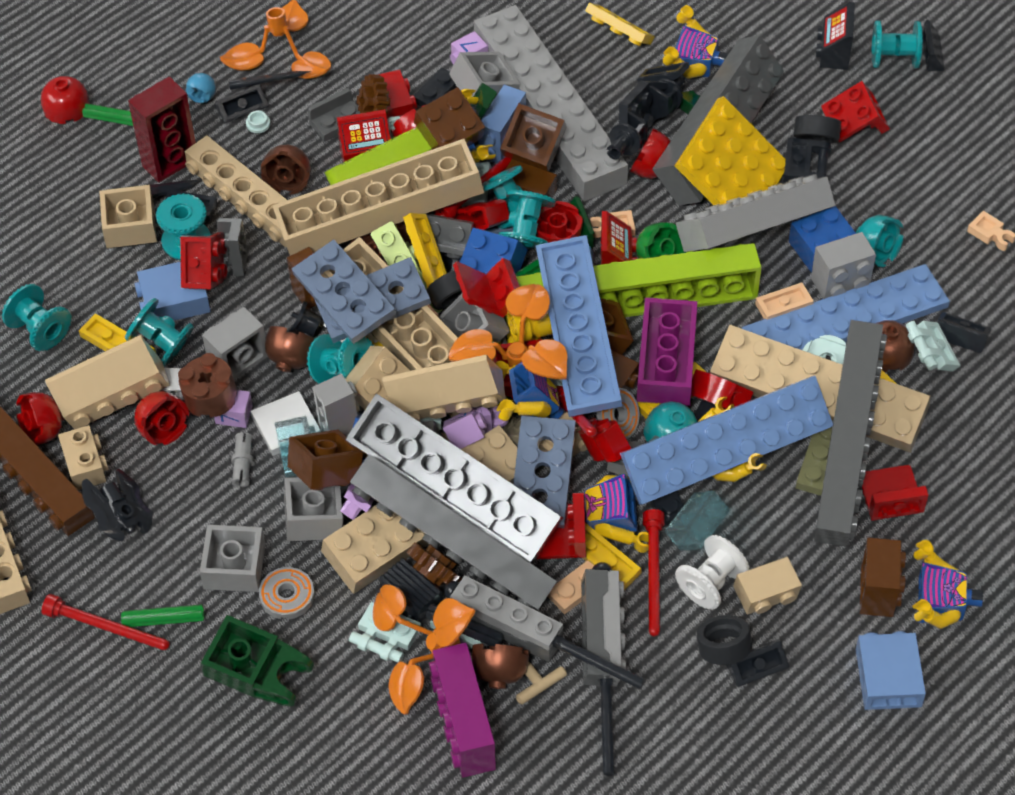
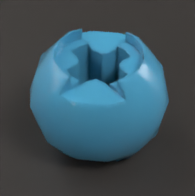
[186,73,216,103]

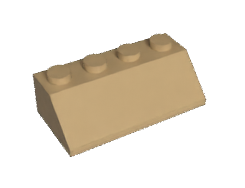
[45,335,170,429]
[382,355,506,422]

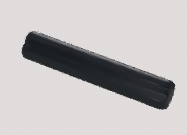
[425,603,504,647]

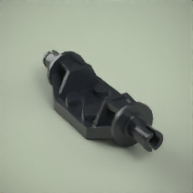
[607,77,685,159]

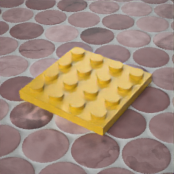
[675,96,786,205]

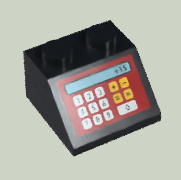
[816,2,855,70]

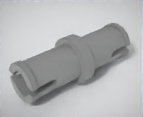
[231,432,253,487]

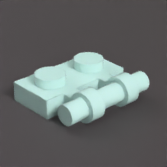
[906,321,961,372]
[349,602,421,663]

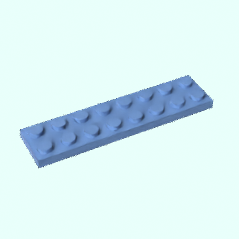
[536,235,622,417]
[742,264,950,350]
[620,376,833,505]

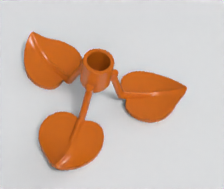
[220,0,331,79]
[449,284,568,380]
[373,584,476,715]

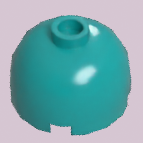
[856,215,904,267]
[643,401,697,442]

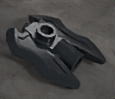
[82,469,153,541]

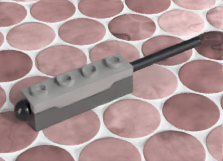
[581,562,626,776]
[444,575,645,689]

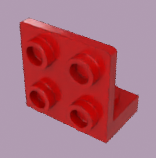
[821,81,890,142]
[180,232,227,289]
[453,258,520,318]
[861,465,929,521]
[537,493,586,559]

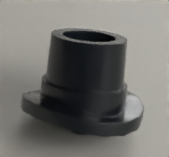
[288,300,322,337]

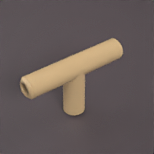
[516,662,567,705]

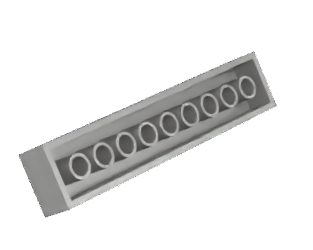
[474,5,628,201]

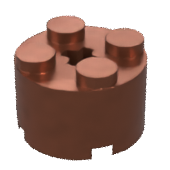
[178,353,237,418]

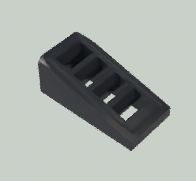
[637,62,690,83]

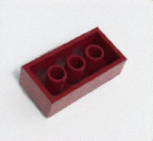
[128,76,196,183]

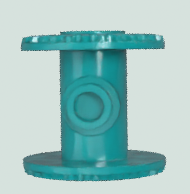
[871,20,923,69]
[482,165,523,229]
[498,190,556,248]
[156,193,211,260]
[2,284,72,351]
[125,298,194,367]
[307,334,374,384]

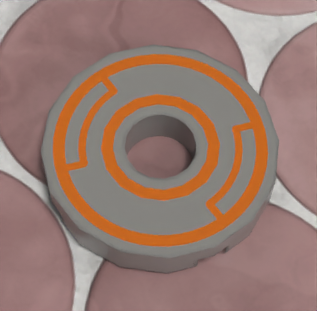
[596,388,640,439]
[259,567,314,619]

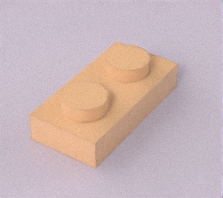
[755,282,814,320]
[547,560,594,614]

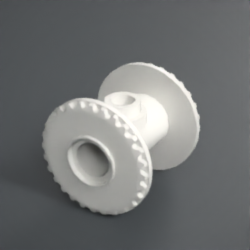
[675,535,750,610]

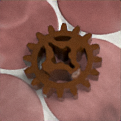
[356,74,390,114]
[407,542,462,586]

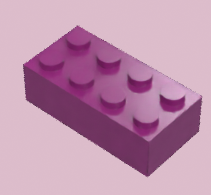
[637,298,698,406]
[429,643,496,778]

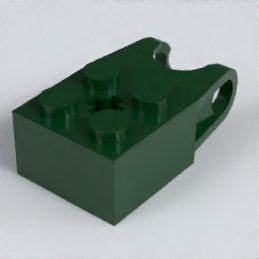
[201,615,314,707]

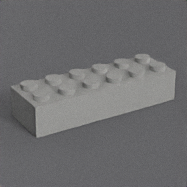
[676,174,835,252]

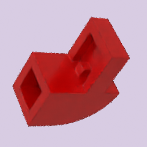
[691,369,753,409]

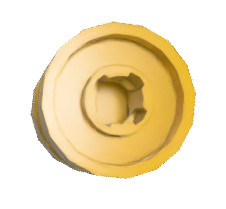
[507,312,553,342]

